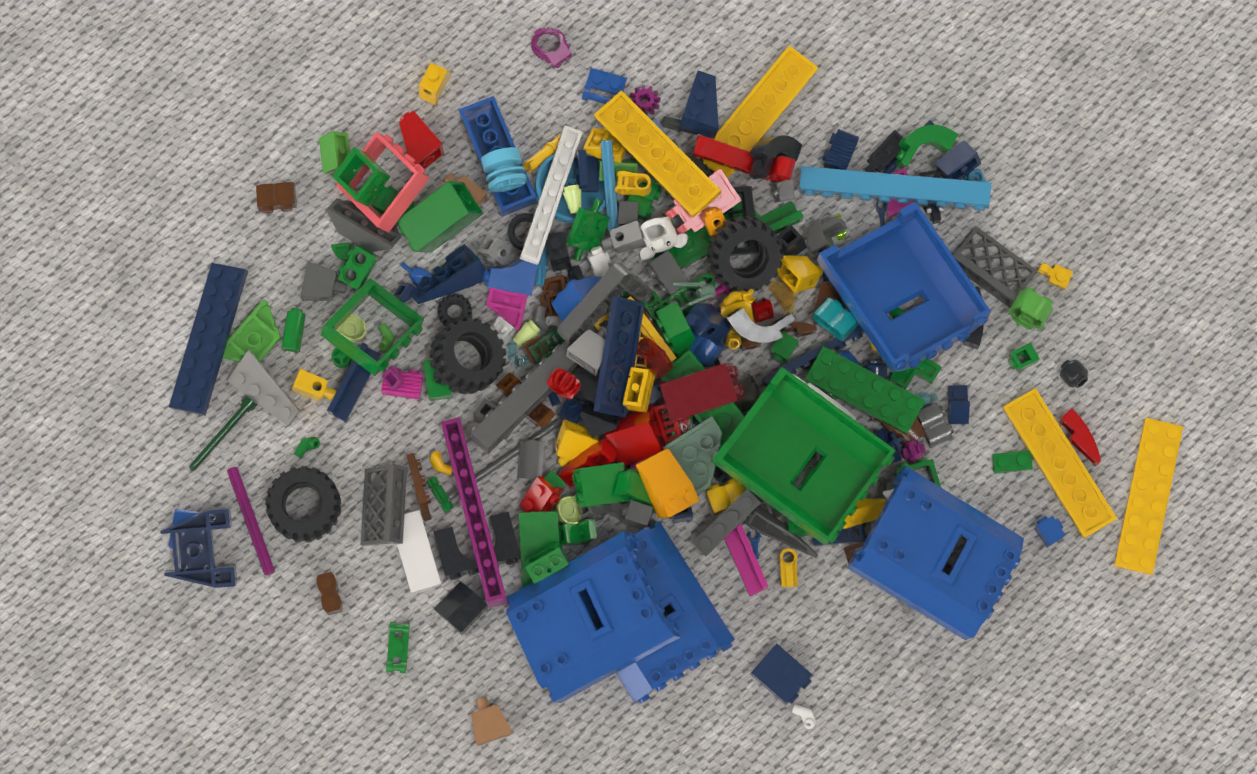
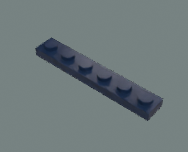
[761,325,864,387]

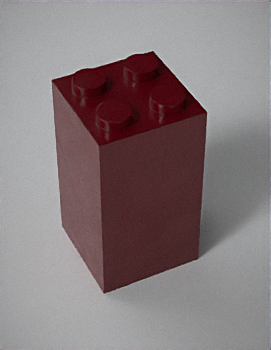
[660,363,745,422]

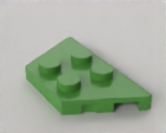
[223,299,282,363]

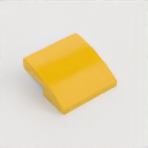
[583,128,627,163]

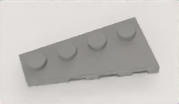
[227,350,300,426]

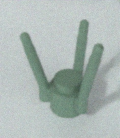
[673,281,716,311]

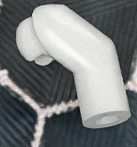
[792,704,816,729]

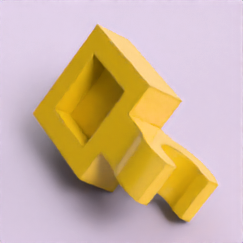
[1037,263,1073,290]

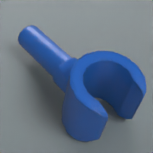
[749,532,761,559]

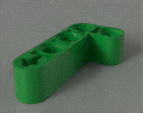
[640,274,716,325]

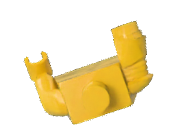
[720,289,756,349]

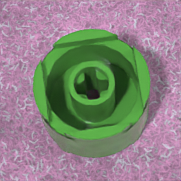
[1008,287,1053,331]

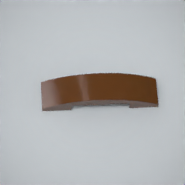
[741,322,817,351]

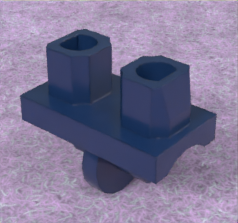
[876,429,904,463]

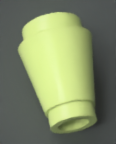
[563,185,582,214]
[513,319,541,347]

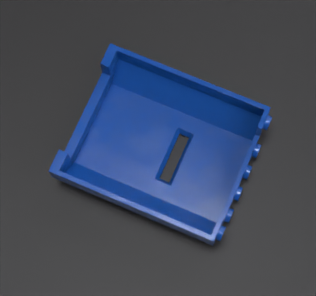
[817,202,991,372]
[847,466,1024,640]
[579,521,735,704]
[506,531,680,703]

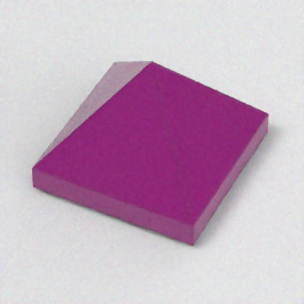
[382,365,404,391]

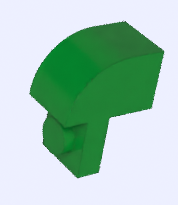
[559,519,597,547]

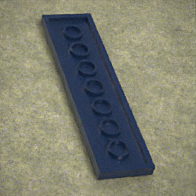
[169,263,248,416]

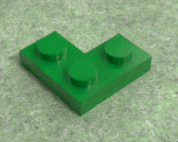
[889,359,942,390]

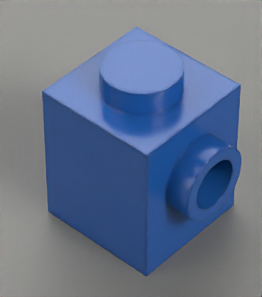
[1034,516,1065,548]

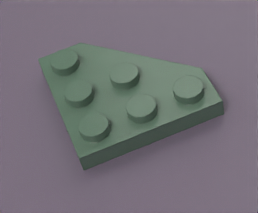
[663,416,723,495]

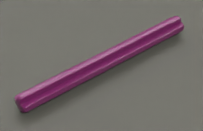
[227,467,275,576]

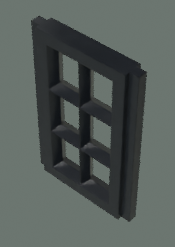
[714,186,759,256]

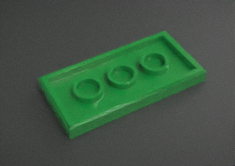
[519,511,559,588]

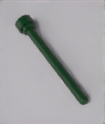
[189,396,258,471]

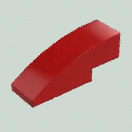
[1059,408,1101,466]
[558,439,617,487]

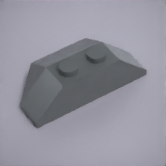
[327,198,402,252]

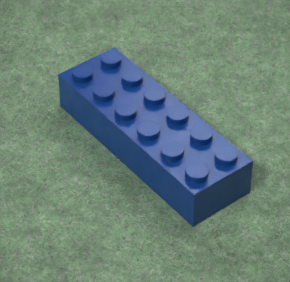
[459,96,537,217]

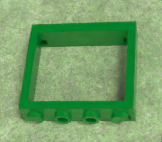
[321,278,424,376]

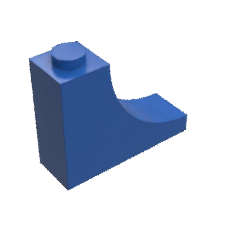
[482,258,539,296]

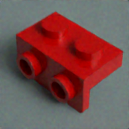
[519,476,563,512]

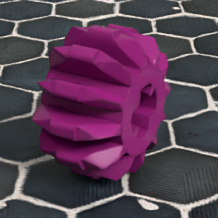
[630,85,661,116]

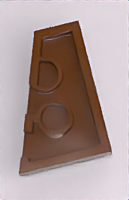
[407,453,432,521]

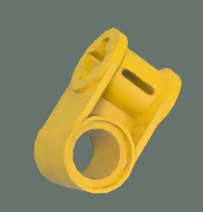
[614,171,652,196]

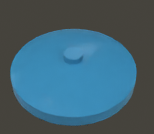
[534,151,606,224]

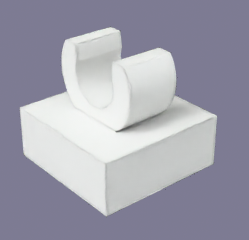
[490,316,514,341]

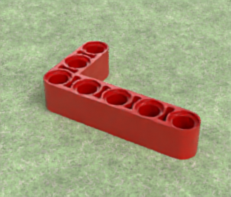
[693,136,796,183]

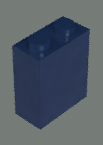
[750,643,812,705]

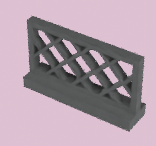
[953,226,1038,308]
[360,464,407,546]

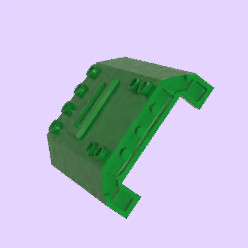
[711,367,896,546]

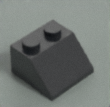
[434,581,489,636]

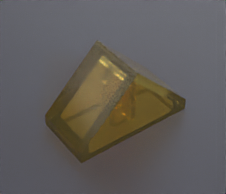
[768,281,797,314]

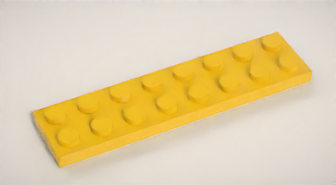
[697,45,819,179]
[594,90,722,218]
[1002,388,1117,539]
[1114,418,1183,575]

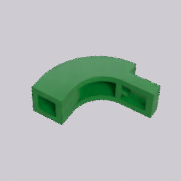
[895,125,959,169]

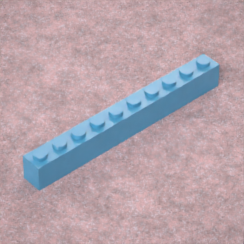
[799,166,992,211]

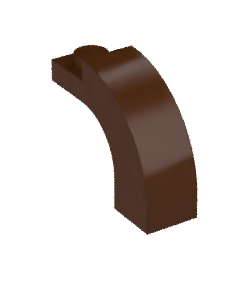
[496,372,556,428]

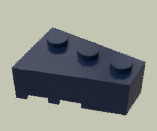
[679,70,719,139]

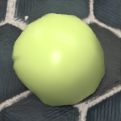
[337,314,367,343]
[555,496,581,524]

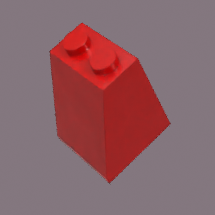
[399,110,444,174]
[605,403,665,466]

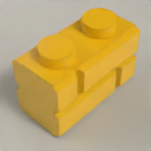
[623,367,655,413]

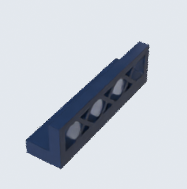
[327,343,381,422]

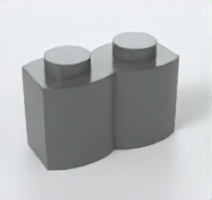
[917,403,954,449]

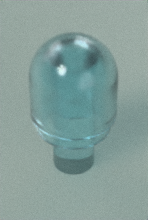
[916,392,938,409]

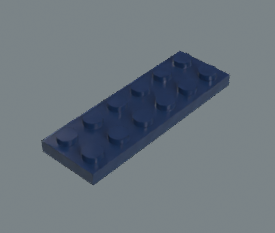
[594,296,645,418]

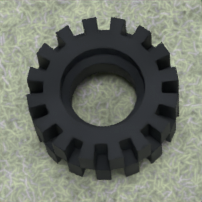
[437,293,472,327]

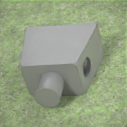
[601,221,646,253]
[566,327,607,376]

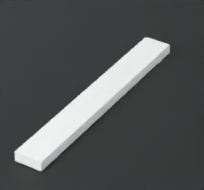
[520,125,583,265]

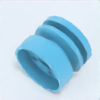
[481,147,527,192]

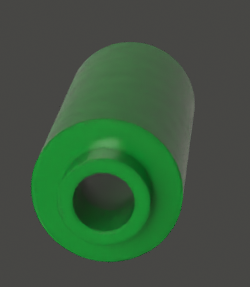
[281,308,306,352]

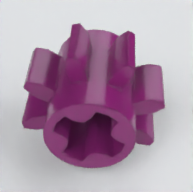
[901,440,926,463]

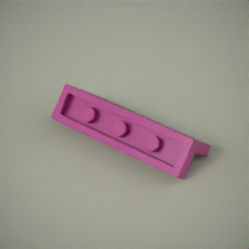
[725,523,768,597]

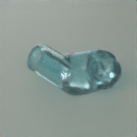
[507,342,528,367]

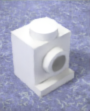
[587,246,612,277]

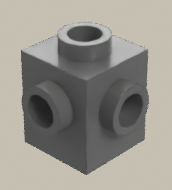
[578,504,611,521]

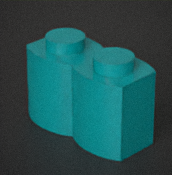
[813,297,858,341]

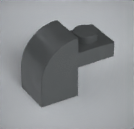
[807,216,847,257]

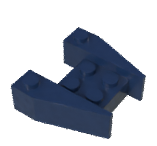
[160,506,237,588]

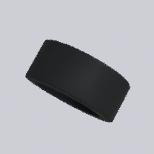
[508,213,534,250]

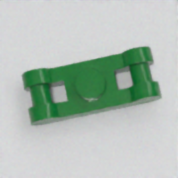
[386,622,410,673]

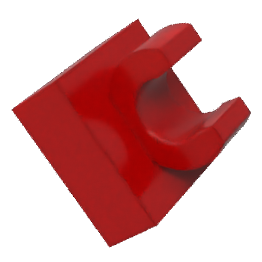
[752,298,774,323]

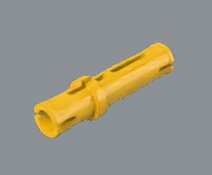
[523,135,561,173]

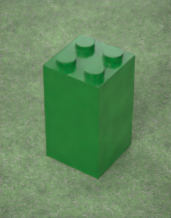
[397,181,484,253]

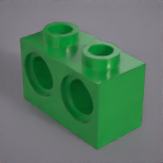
[338,245,380,290]

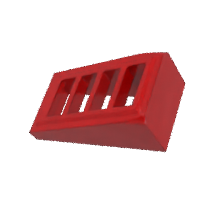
[653,403,683,444]

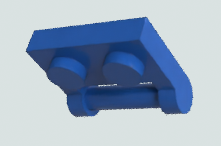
[582,68,627,104]

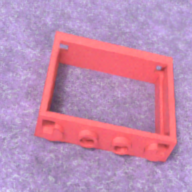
[336,132,430,233]

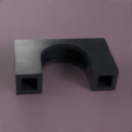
[434,512,521,581]

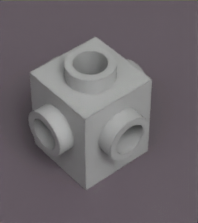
[477,235,512,266]

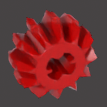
[547,368,581,399]

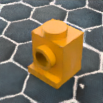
[700,207,726,236]

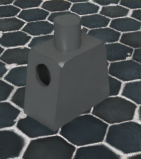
[300,262,347,301]

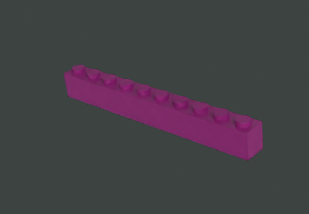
[441,417,508,608]

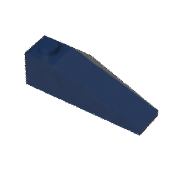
[410,244,486,304]

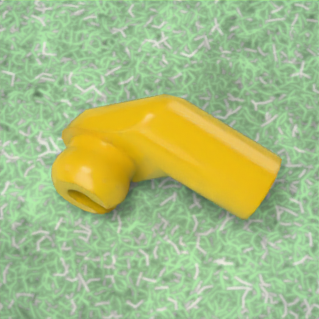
[430,451,453,476]

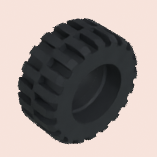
[707,216,784,292]
[429,317,506,394]
[265,466,342,543]

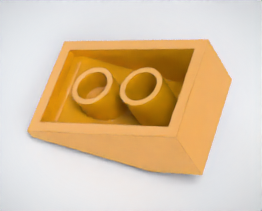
[636,448,700,518]

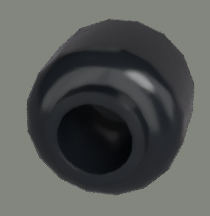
[1060,360,1088,388]

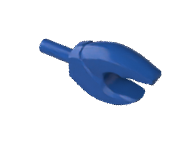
[400,262,432,287]

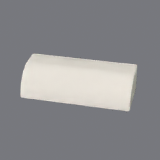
[397,510,441,595]

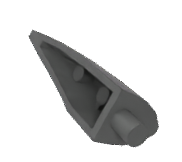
[746,506,818,558]

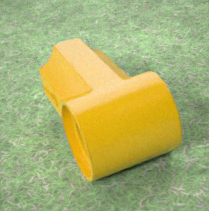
[778,548,798,587]

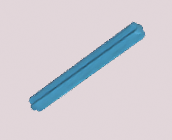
[601,140,619,233]

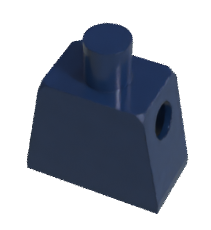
[686,304,732,343]

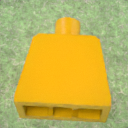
[419,62,451,105]
[777,256,823,293]
[291,369,337,402]
[555,419,599,467]

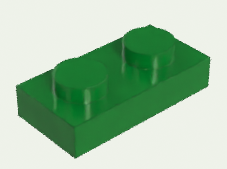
[992,450,1033,474]

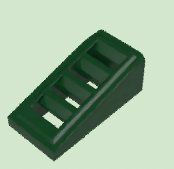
[528,327,565,364]

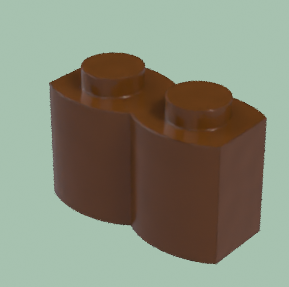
[256,182,297,214]
[317,572,343,615]

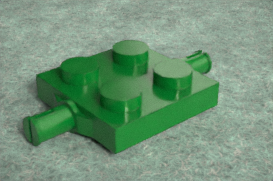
[566,198,610,262]

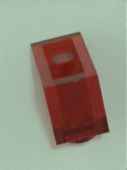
[636,336,674,379]

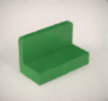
[760,201,804,234]

